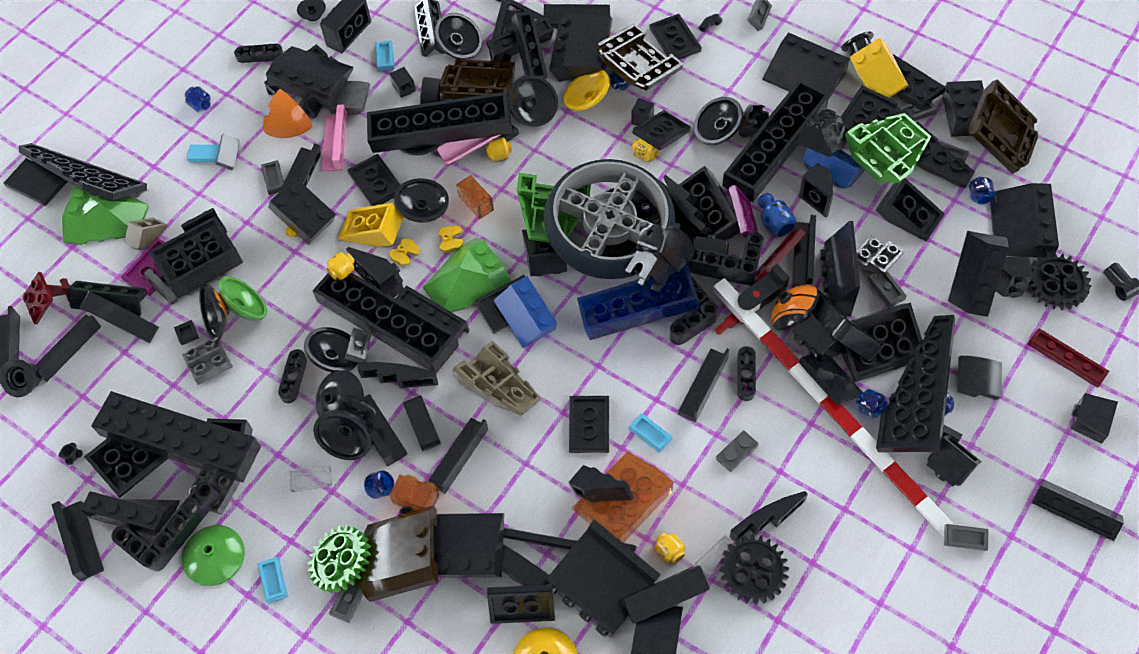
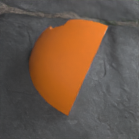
[263,89,313,138]

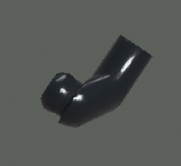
[699,13,723,32]

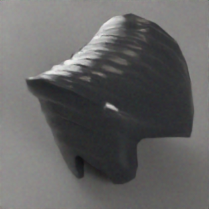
[738,104,769,138]

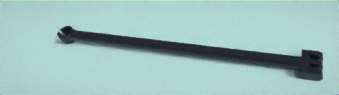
[399,506,637,551]

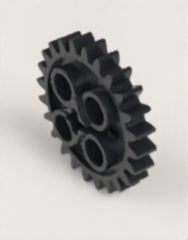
[1028,253,1092,310]
[719,534,789,605]

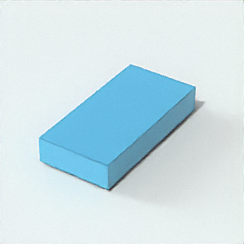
[375,41,395,72]
[187,145,219,162]
[629,413,672,453]
[257,556,289,604]

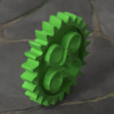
[308,525,371,593]

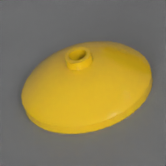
[564,70,610,111]
[513,628,577,654]

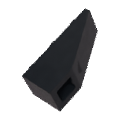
[568,465,634,502]

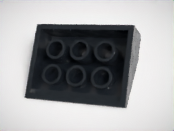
[549,14,613,82]
[762,32,850,99]
[266,46,354,108]
[671,166,740,242]
[989,183,1059,258]
[148,216,244,299]
[820,221,860,316]
[839,302,923,382]
[84,438,169,498]
[433,513,504,578]

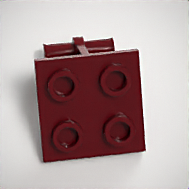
[23,272,71,324]

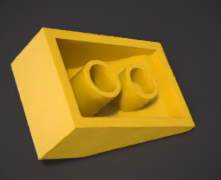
[850,38,908,98]
[338,203,403,247]

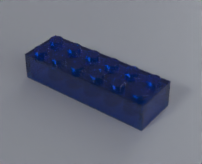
[577,265,701,340]

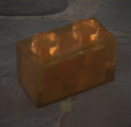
[456,175,494,219]
[390,474,440,511]

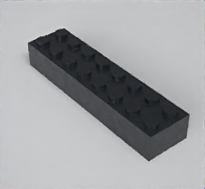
[722,79,830,203]
[367,92,512,153]
[312,273,459,374]
[91,391,261,483]

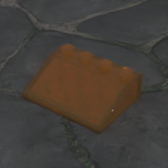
[572,452,674,543]

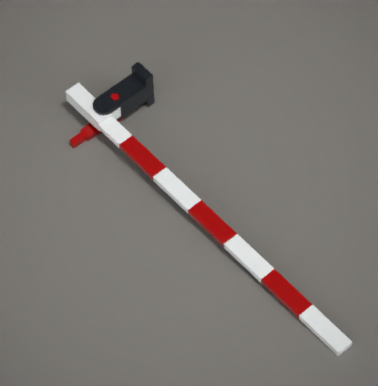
[713,264,955,538]

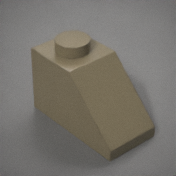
[124,218,167,250]

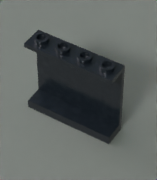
[544,519,661,638]

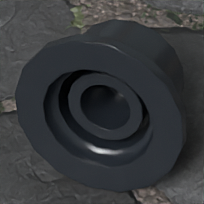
[841,31,874,56]
[0,359,41,398]

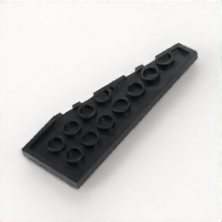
[841,85,975,188]
[19,143,147,201]
[876,315,956,452]

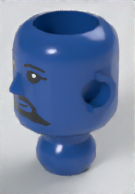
[758,193,796,237]

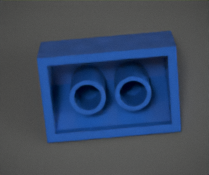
[801,148,865,189]
[494,276,557,348]

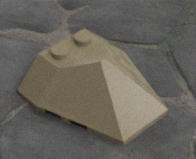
[453,341,541,416]

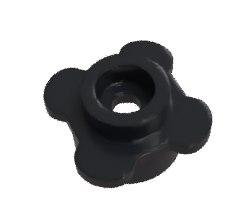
[59,443,83,465]

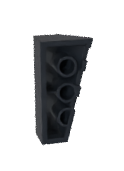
[80,491,180,536]

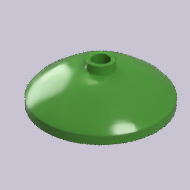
[218,276,268,321]
[182,525,245,586]

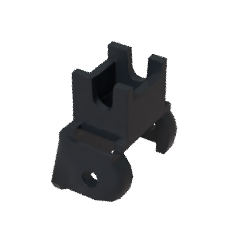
[625,223,694,293]

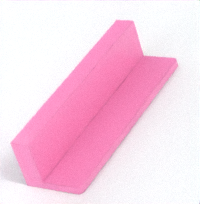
[321,104,347,172]
[436,135,500,165]

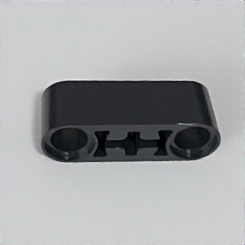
[403,395,441,452]

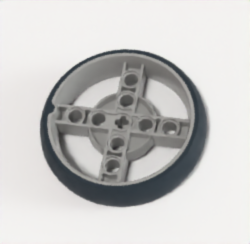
[544,159,675,279]

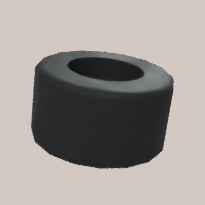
[420,77,441,104]

